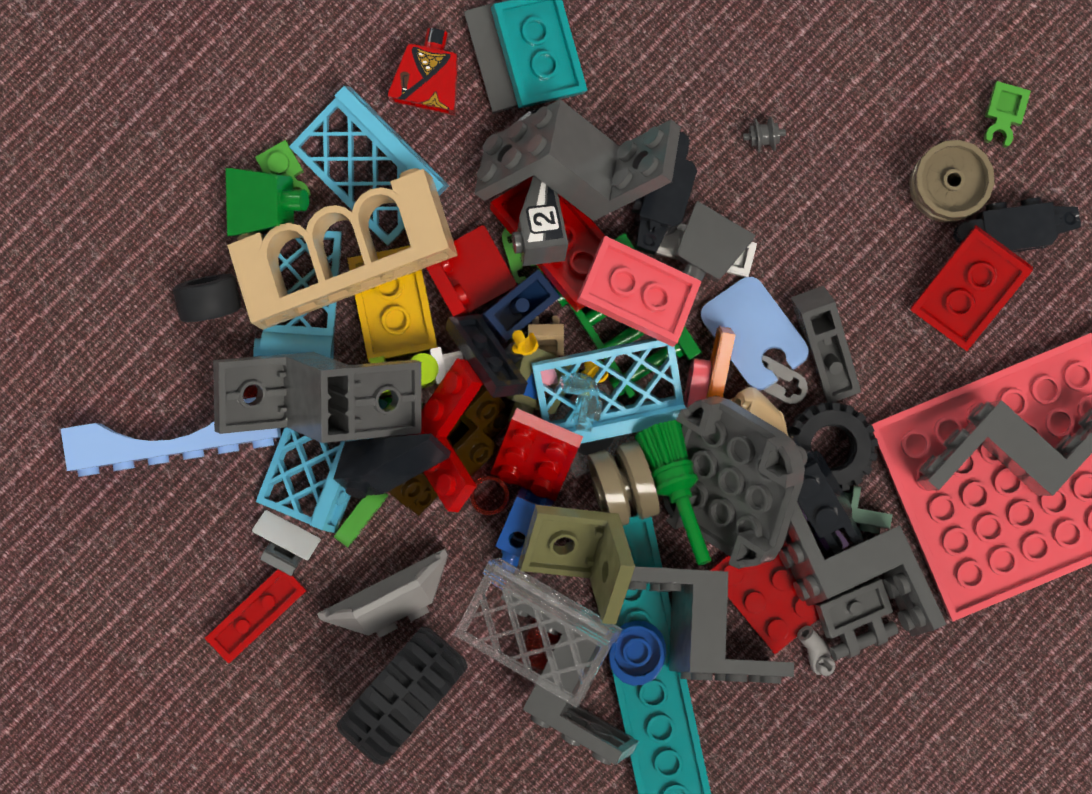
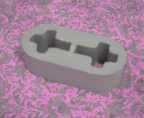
[761,355,808,404]

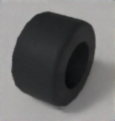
[173,274,242,322]

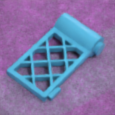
[253,231,342,359]

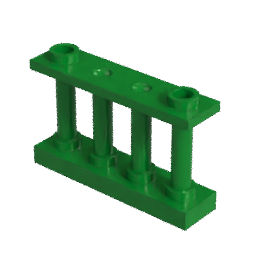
[554,233,701,399]

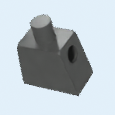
[675,201,756,283]

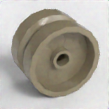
[909,140,995,223]
[587,440,660,526]

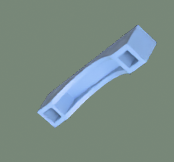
[61,397,282,477]

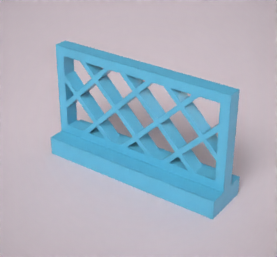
[289,86,449,246]
[531,338,686,443]
[256,399,387,534]

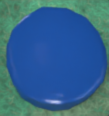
[608,620,666,686]

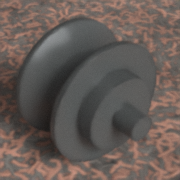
[743,116,786,153]

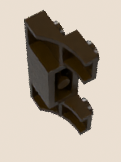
[388,384,511,516]

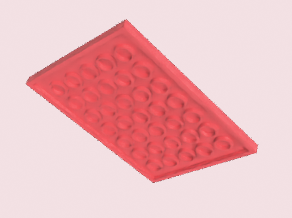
[872,332,1092,622]

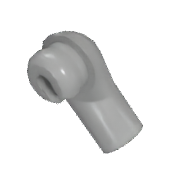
[797,626,835,676]

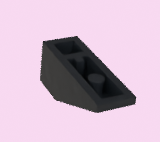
[333,433,451,498]

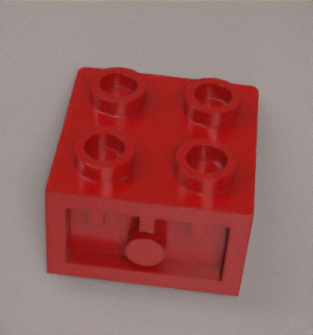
[426,225,517,317]

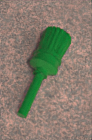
[635,420,711,566]

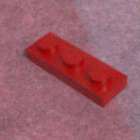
[205,569,308,664]

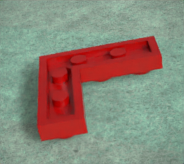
[405,358,483,513]

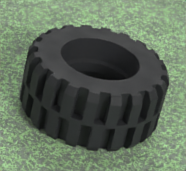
[337,627,468,765]

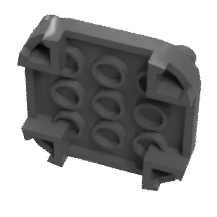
[658,396,807,569]

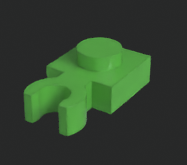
[984,81,1031,148]
[255,140,311,197]

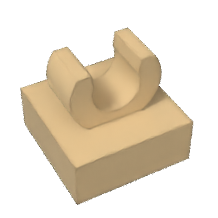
[528,316,564,356]

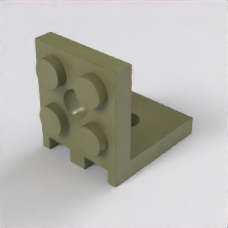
[518,505,635,625]

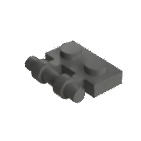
[814,578,898,661]

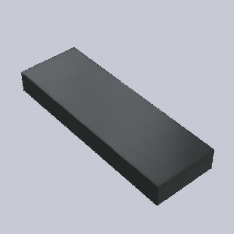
[464,2,518,114]

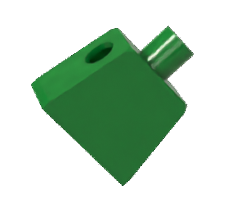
[226,168,309,236]

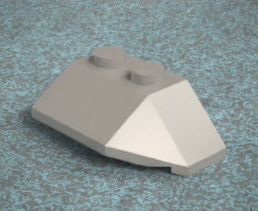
[317,548,449,638]

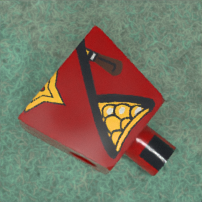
[388,28,458,116]

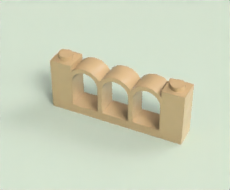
[227,168,458,330]

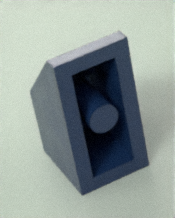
[480,269,560,344]

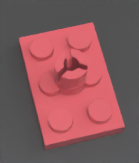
[576,236,701,347]

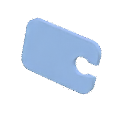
[701,277,809,390]

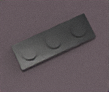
[446,314,528,398]

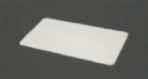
[252,510,321,560]

